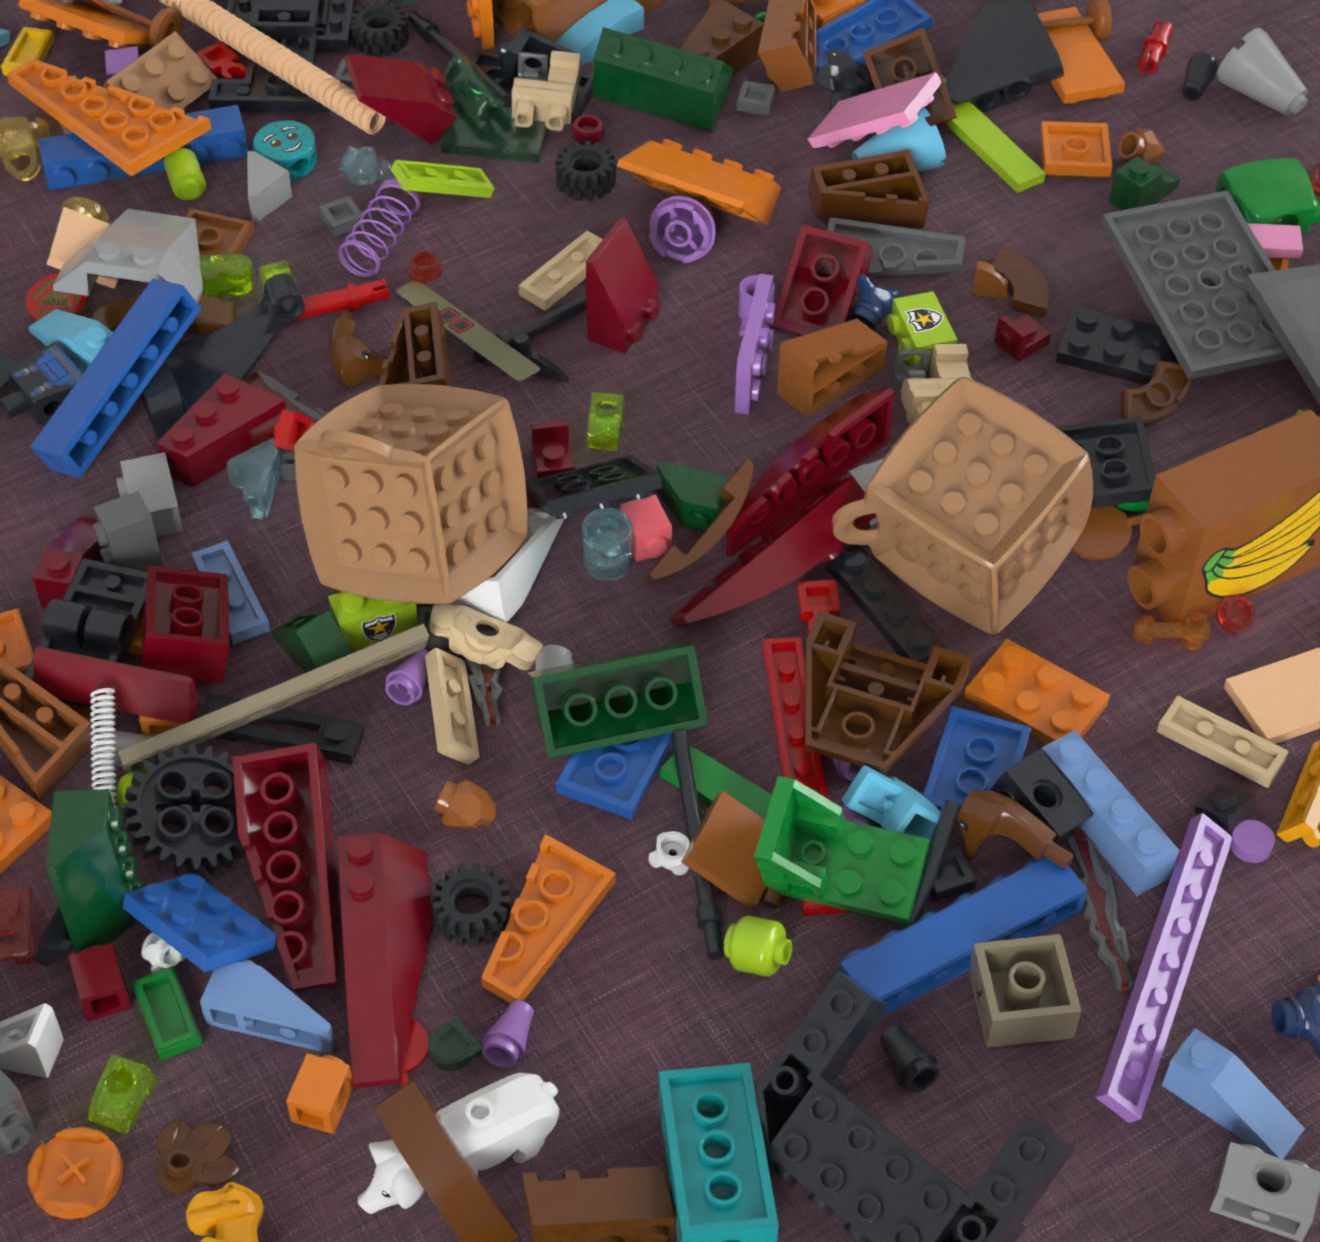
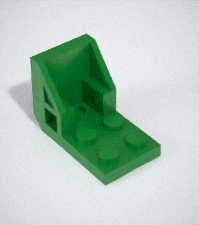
[754,776,930,925]

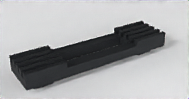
[198,693,365,765]

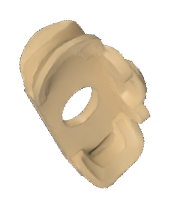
[429,604,542,670]

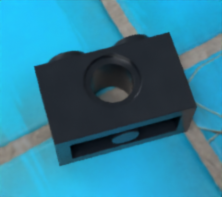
[989,749,1094,845]

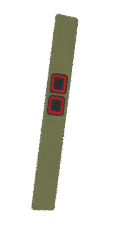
[396,280,540,381]

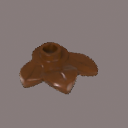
[155,1119,240,1194]

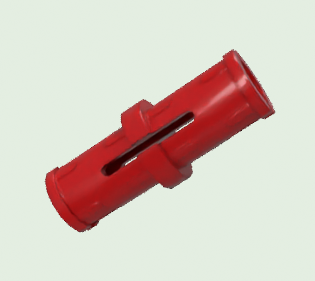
[1137,20,1173,74]

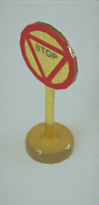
[26,197,109,321]

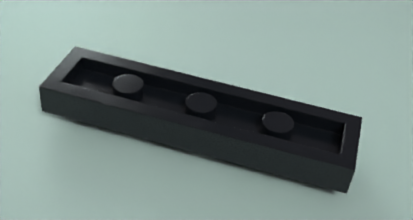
[826,545,947,664]

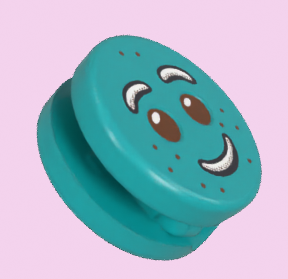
[253,120,318,180]

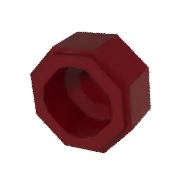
[572,114,605,145]

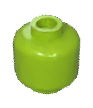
[724,915,792,977]

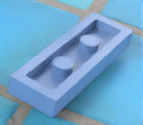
[191,540,270,645]

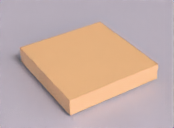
[46,207,119,289]

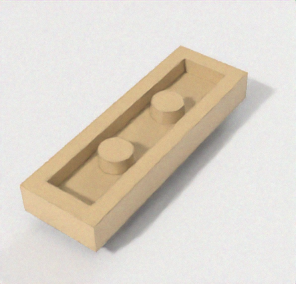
[519,231,603,311]
[425,647,480,765]
[1157,695,1289,788]

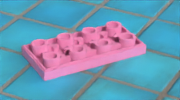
[808,72,942,148]

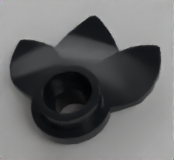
[812,50,874,111]

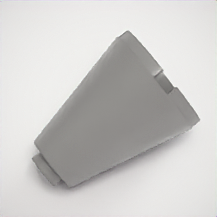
[1216,27,1308,116]

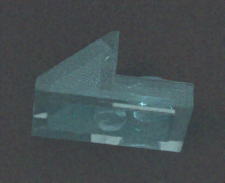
[227,438,282,519]

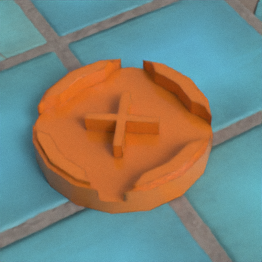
[27,1127,123,1220]

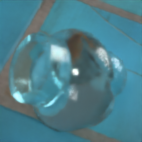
[339,145,394,187]

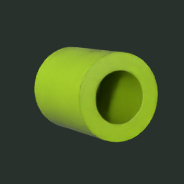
[164,148,206,200]

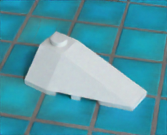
[451,508,564,623]

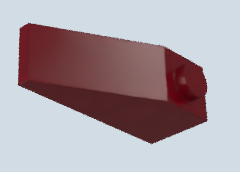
[33,516,104,608]

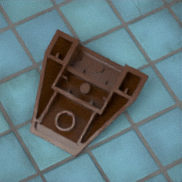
[805,611,974,774]

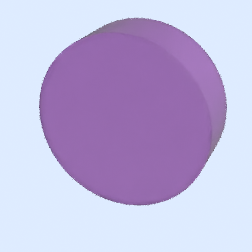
[1230,820,1275,863]

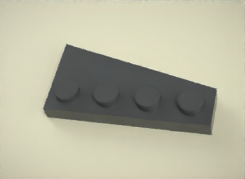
[827,217,966,277]

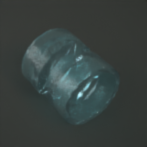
[582,508,633,581]

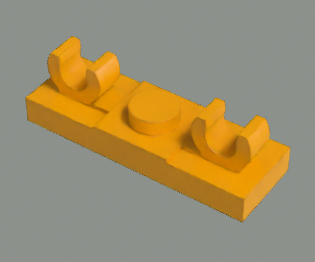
[1276,740,1320,848]

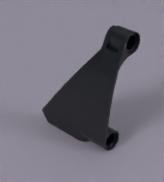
[945,0,1064,112]
[140,274,305,441]

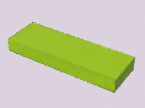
[391,160,495,198]

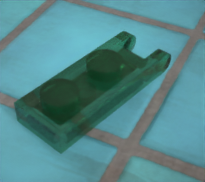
[443,52,504,130]

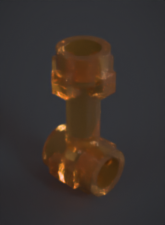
[1133,612,1211,650]

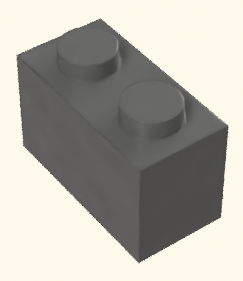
[92,491,164,572]

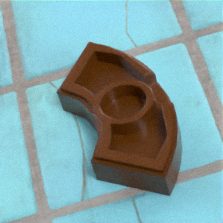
[992,246,1050,318]
[1120,361,1192,426]

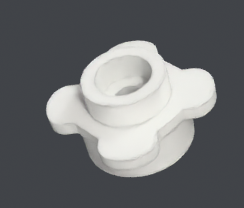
[648,831,690,875]
[141,932,186,974]

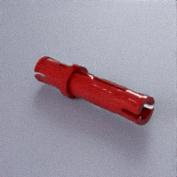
[289,278,390,324]

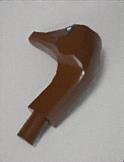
[328,310,388,387]
[957,789,1074,869]

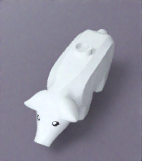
[357,1073,559,1214]

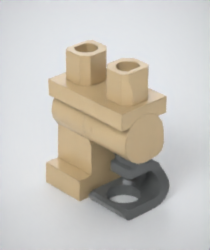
[512,50,581,131]
[893,344,973,423]

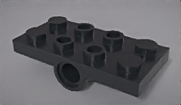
[25,558,147,709]

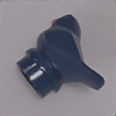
[850,274,902,330]
[1271,975,1320,1059]

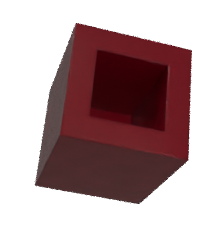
[69,943,131,1022]

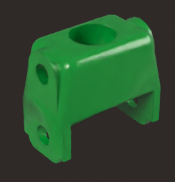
[1215,158,1320,236]

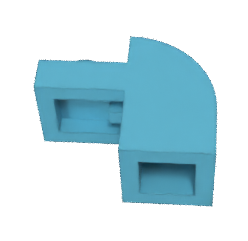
[841,765,941,841]

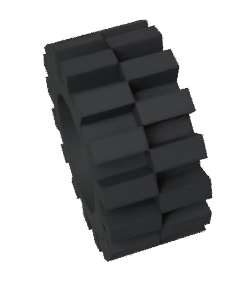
[350,1,409,57]
[555,141,616,201]
[432,863,511,948]

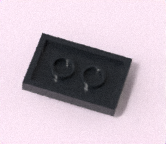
[1056,305,1172,385]

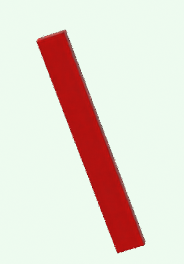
[762,636,846,916]

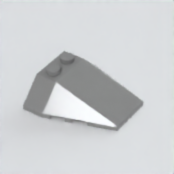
[53,209,203,304]

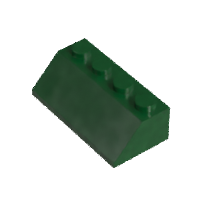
[593,27,734,133]
[527,641,709,759]
[46,789,144,953]

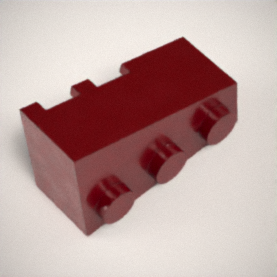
[157,373,286,488]

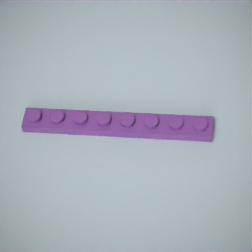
[1096,813,1233,1123]

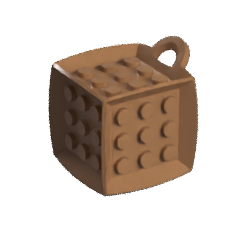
[832,377,1093,635]
[294,384,527,604]

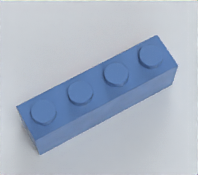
[1041,731,1179,896]

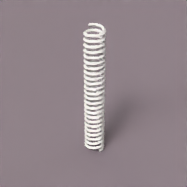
[90,688,117,806]

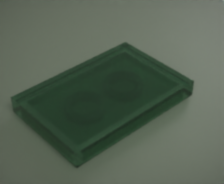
[441,101,548,163]

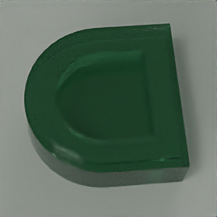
[428,1016,482,1071]

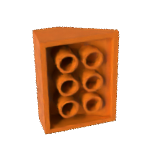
[617,139,782,226]

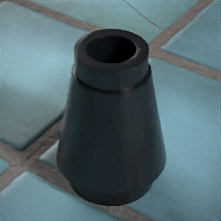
[1182,52,1218,101]
[880,1025,939,1092]

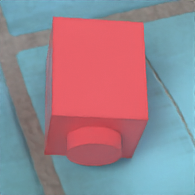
[620,494,672,562]

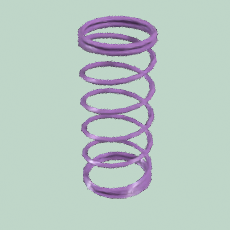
[338,179,420,277]

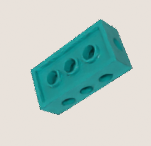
[658,1063,779,1242]

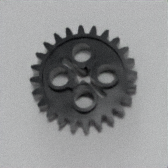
[123,743,245,875]

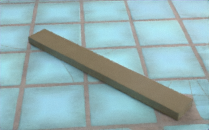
[118,623,429,774]

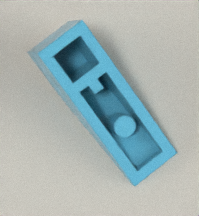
[28,309,113,373]

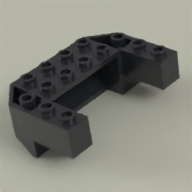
[756,972,1075,1242]

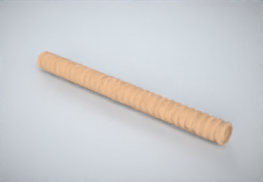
[158,0,386,135]

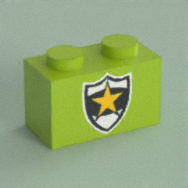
[887,291,958,370]
[328,592,417,652]

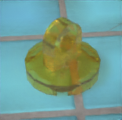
[0,116,51,181]

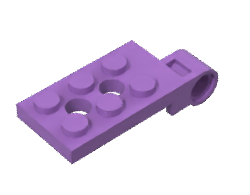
[734,274,775,415]

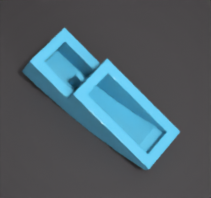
[555,0,644,66]

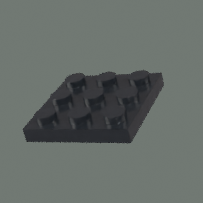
[1056,416,1156,508]
[525,455,662,519]

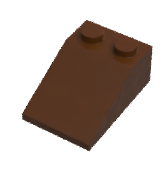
[862,27,957,126]

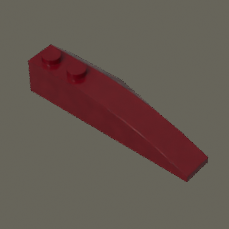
[726,388,895,557]
[670,476,877,625]
[233,742,339,992]
[337,832,433,1088]

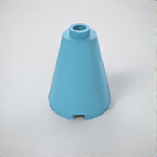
[852,107,946,172]

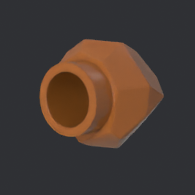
[1118,128,1165,164]
[433,780,497,830]

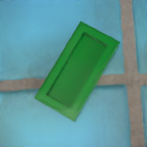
[131,966,203,1061]

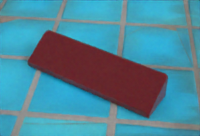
[34,647,199,724]

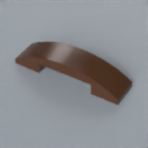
[92,294,235,335]
[644,459,754,584]
[374,1079,519,1242]

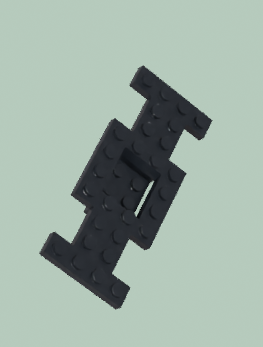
[208,0,356,112]

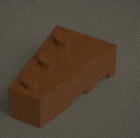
[521,1166,675,1242]

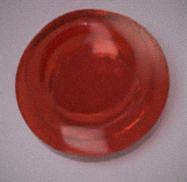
[407,251,442,283]
[1216,594,1255,634]

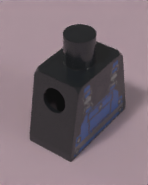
[0,342,83,426]

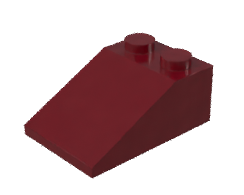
[345,54,458,144]
[586,218,661,354]
[771,225,874,335]
[141,566,229,683]

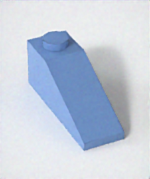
[200,959,335,1054]
[1162,1028,1305,1159]

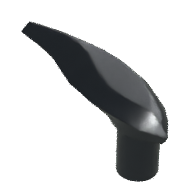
[514,334,569,383]

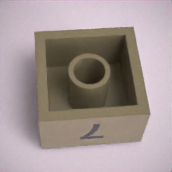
[968,934,1081,1048]

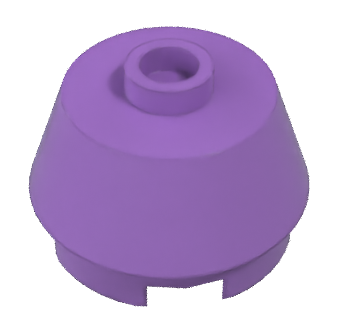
[649,195,716,263]

